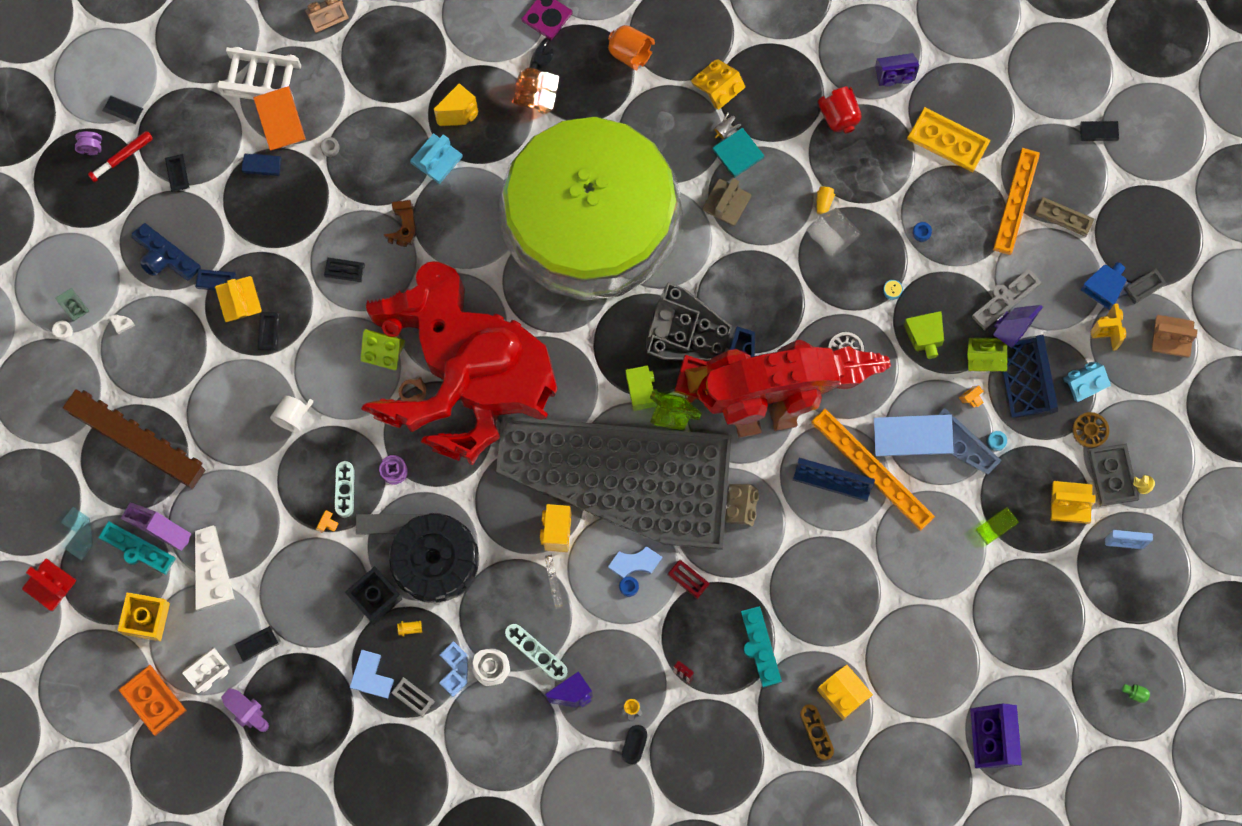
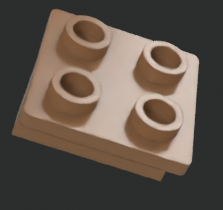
[305,0,349,33]
[1152,315,1198,358]

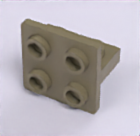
[702,178,752,226]

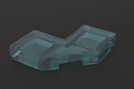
[61,507,93,561]

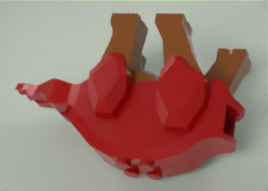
[685,340,891,438]

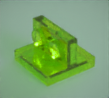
[650,391,702,430]

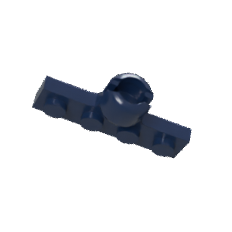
[132,223,201,281]

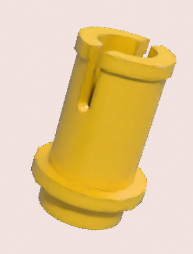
[397,620,422,637]

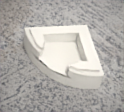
[109,315,135,334]

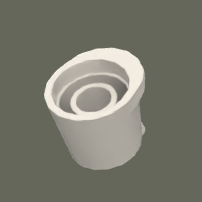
[270,395,314,433]

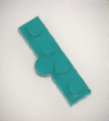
[98,521,176,575]
[741,606,782,688]

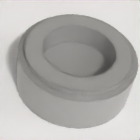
[320,137,340,157]

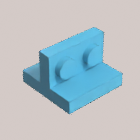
[410,133,463,184]

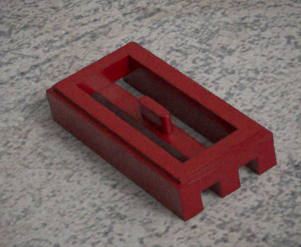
[667,559,710,600]
[673,661,694,684]

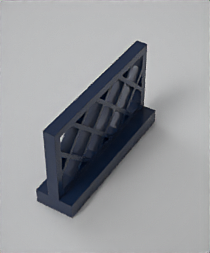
[1003,334,1058,418]
[793,458,875,502]

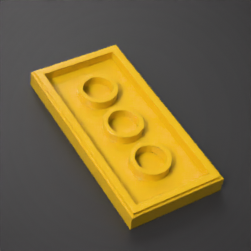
[907,107,991,173]

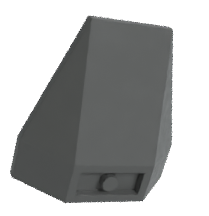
[646,282,732,361]

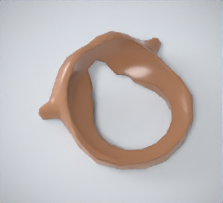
[398,377,426,402]

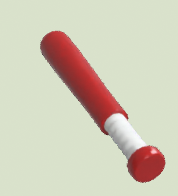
[88,131,153,182]

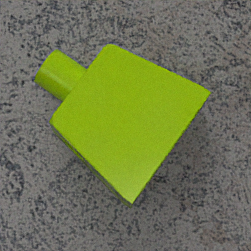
[904,311,944,359]

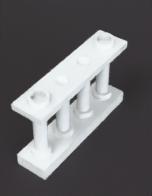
[218,47,301,100]

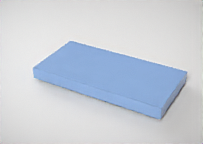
[874,415,954,457]

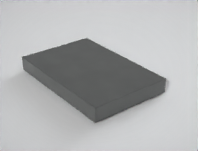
[1088,443,1139,507]

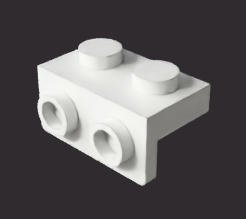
[182,647,230,693]

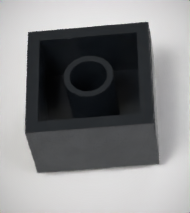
[345,566,402,625]

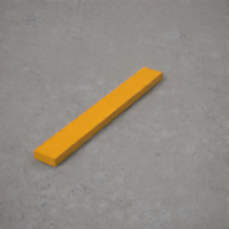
[811,409,935,531]

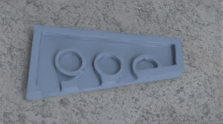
[938,408,1002,475]

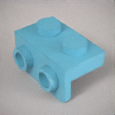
[1063,362,1111,402]

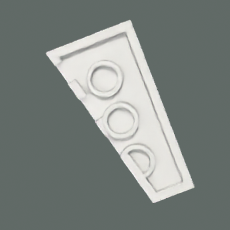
[195,525,235,611]

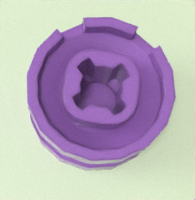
[75,131,102,155]
[379,455,408,485]

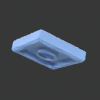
[1105,530,1153,549]

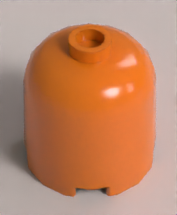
[608,25,655,71]

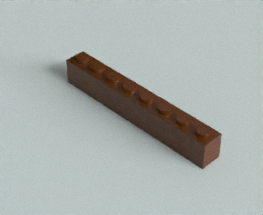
[63,389,206,490]

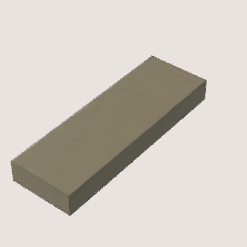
[1034,197,1094,237]

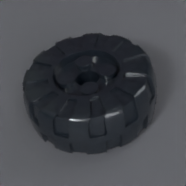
[389,513,479,603]

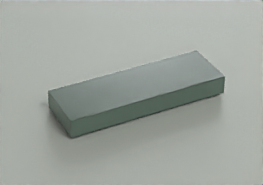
[55,288,89,321]

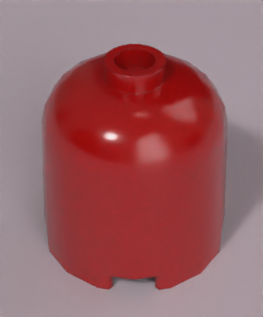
[817,86,862,134]

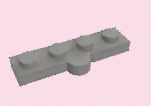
[972,269,1042,331]

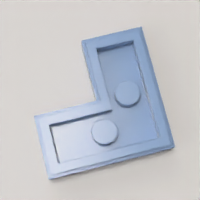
[350,650,394,699]

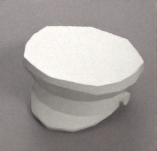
[472,649,510,686]

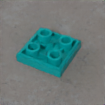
[712,128,764,178]

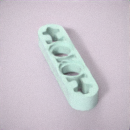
[505,624,568,681]

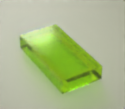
[976,507,1019,545]

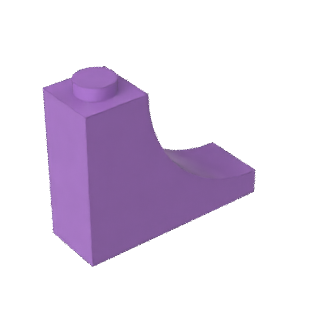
[120,502,191,551]

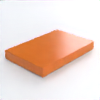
[253,86,306,151]
[119,665,187,736]

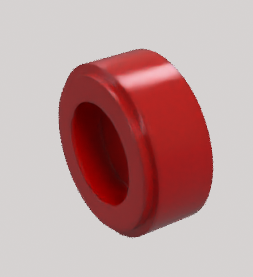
[382,317,402,337]

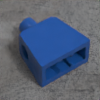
[1081,262,1127,310]

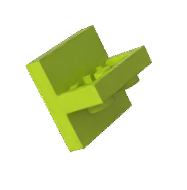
[968,338,1007,371]

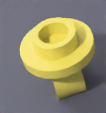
[1133,475,1155,494]

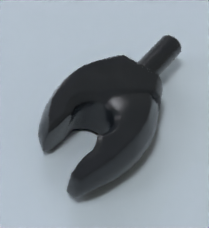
[528,40,554,75]

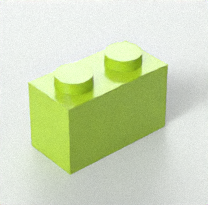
[626,366,659,411]

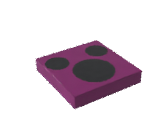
[522,0,573,41]

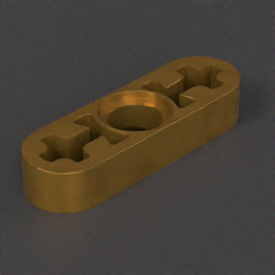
[800,704,834,761]

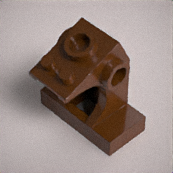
[384,200,416,247]

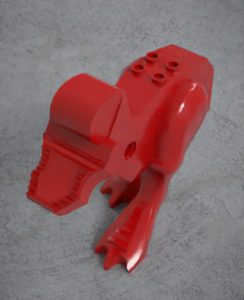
[361,261,558,465]

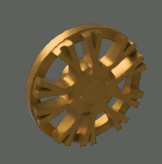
[1072,412,1109,448]

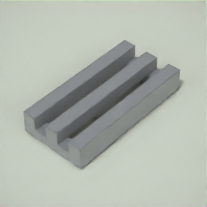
[391,677,435,717]

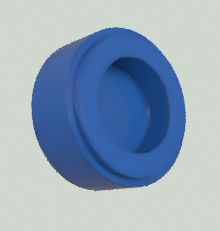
[913,222,932,242]
[619,576,639,597]

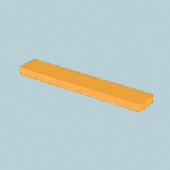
[993,148,1040,255]

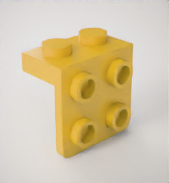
[691,59,745,110]

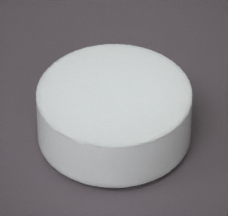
[52,320,73,340]

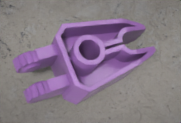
[221,688,269,732]

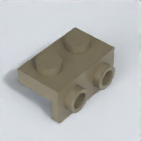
[725,484,759,526]

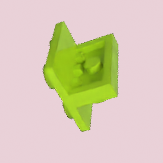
[360,329,405,370]

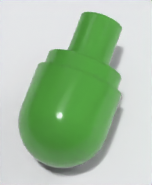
[1122,684,1150,703]

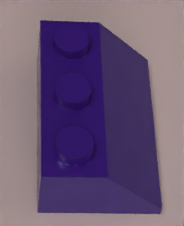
[970,703,1022,769]

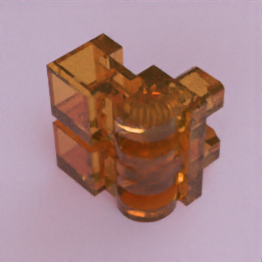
[513,68,559,114]

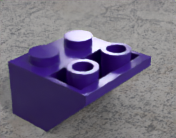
[875,53,919,87]

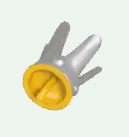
[714,112,741,139]
[621,699,642,721]

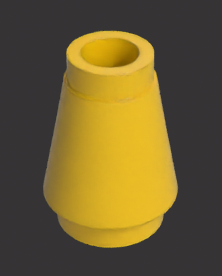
[816,186,835,215]

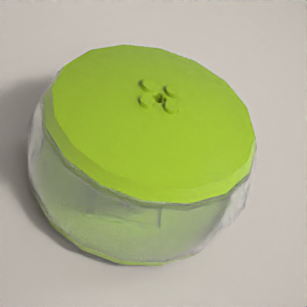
[498,117,683,301]

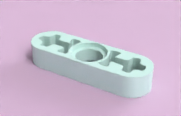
[335,461,354,518]

